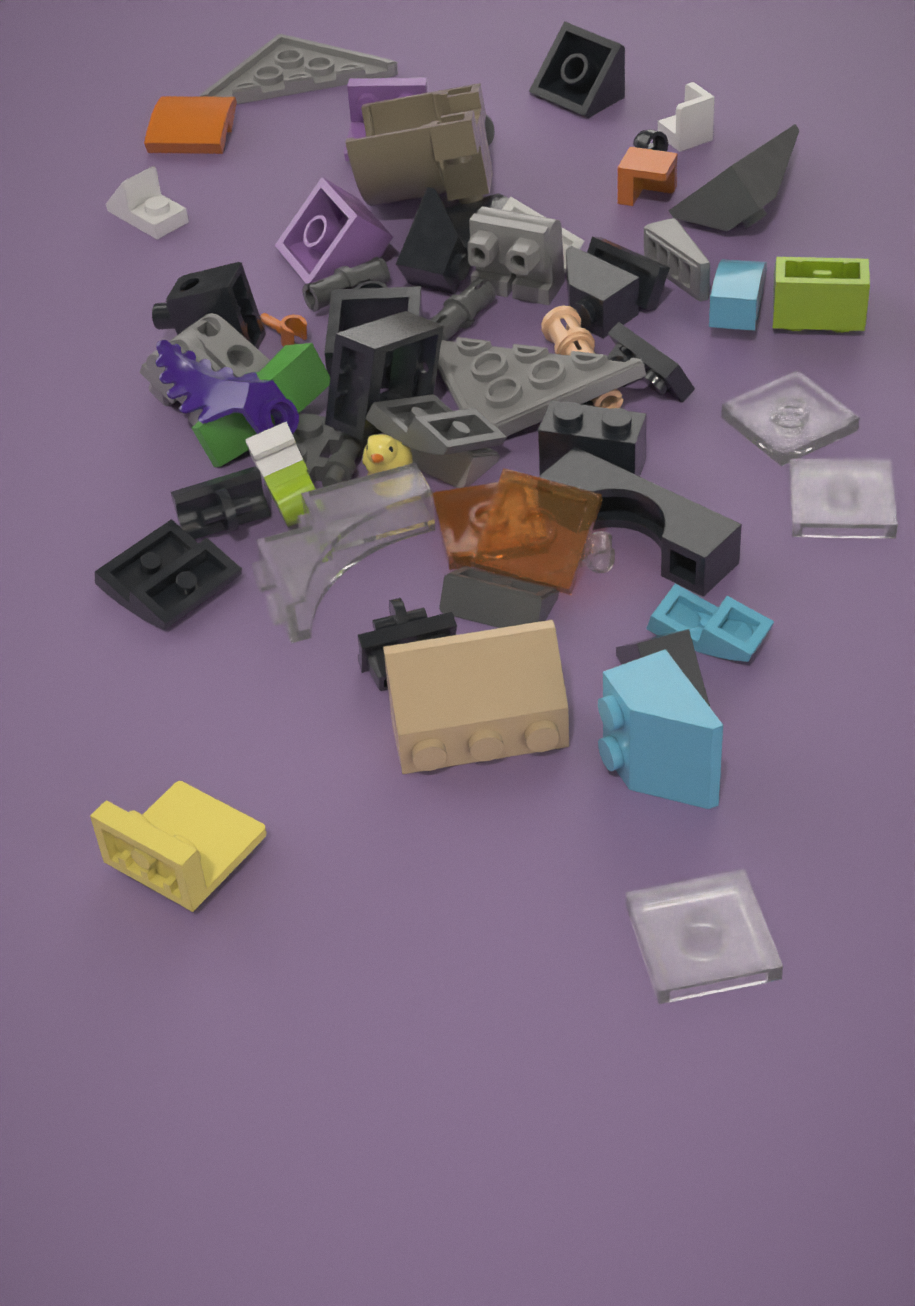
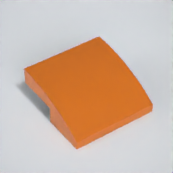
[144,96,237,154]

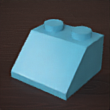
[598,649,723,809]

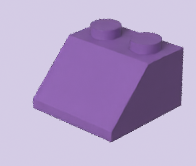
[275,177,394,284]

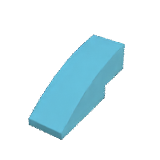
[709,259,767,330]

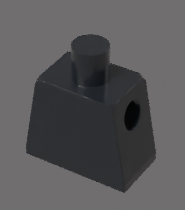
[152,262,266,349]

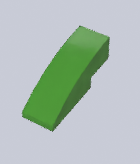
[192,343,330,467]

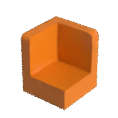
[617,147,678,206]

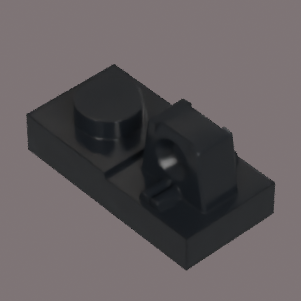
[587,236,670,310]
[607,322,695,403]

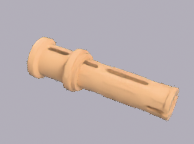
[541,305,623,409]

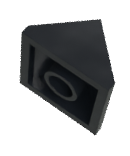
[529,21,625,118]

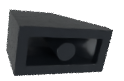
[396,187,470,295]
[566,246,639,339]

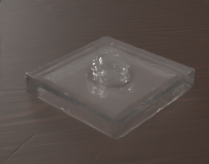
[721,370,860,467]
[789,458,898,539]
[626,869,783,1004]

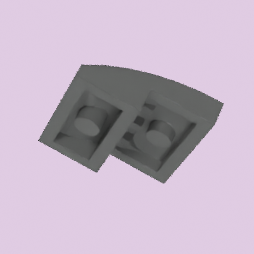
[365,394,507,455]

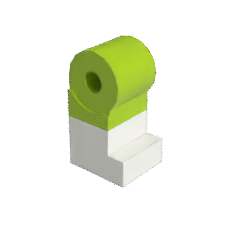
[245,422,324,527]

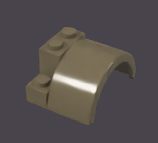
[345,83,493,206]

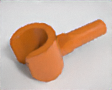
[260,313,307,347]

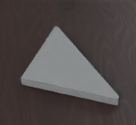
[198,34,398,104]
[437,337,647,436]

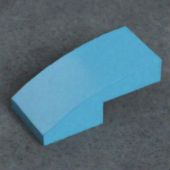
[646,584,774,662]

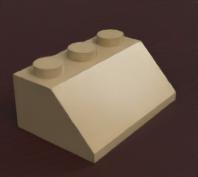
[383,620,569,774]

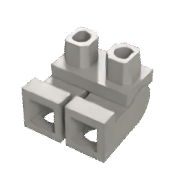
[467,206,565,305]
[139,313,270,426]

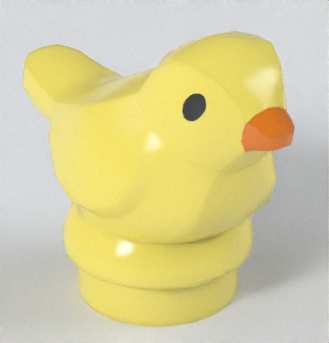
[362,434,413,498]

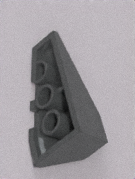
[668,124,800,231]

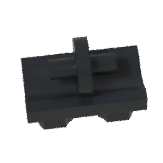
[170,466,271,539]
[357,597,457,691]

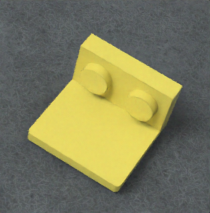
[90,781,267,912]

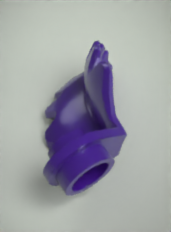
[155,340,299,435]

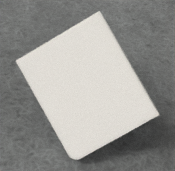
[658,82,714,152]

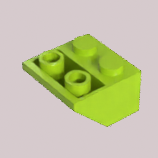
[773,257,870,333]

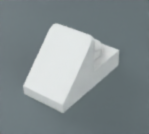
[106,166,189,239]

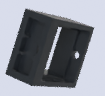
[324,286,423,389]
[325,311,444,441]

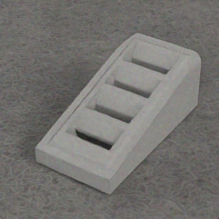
[644,218,710,302]

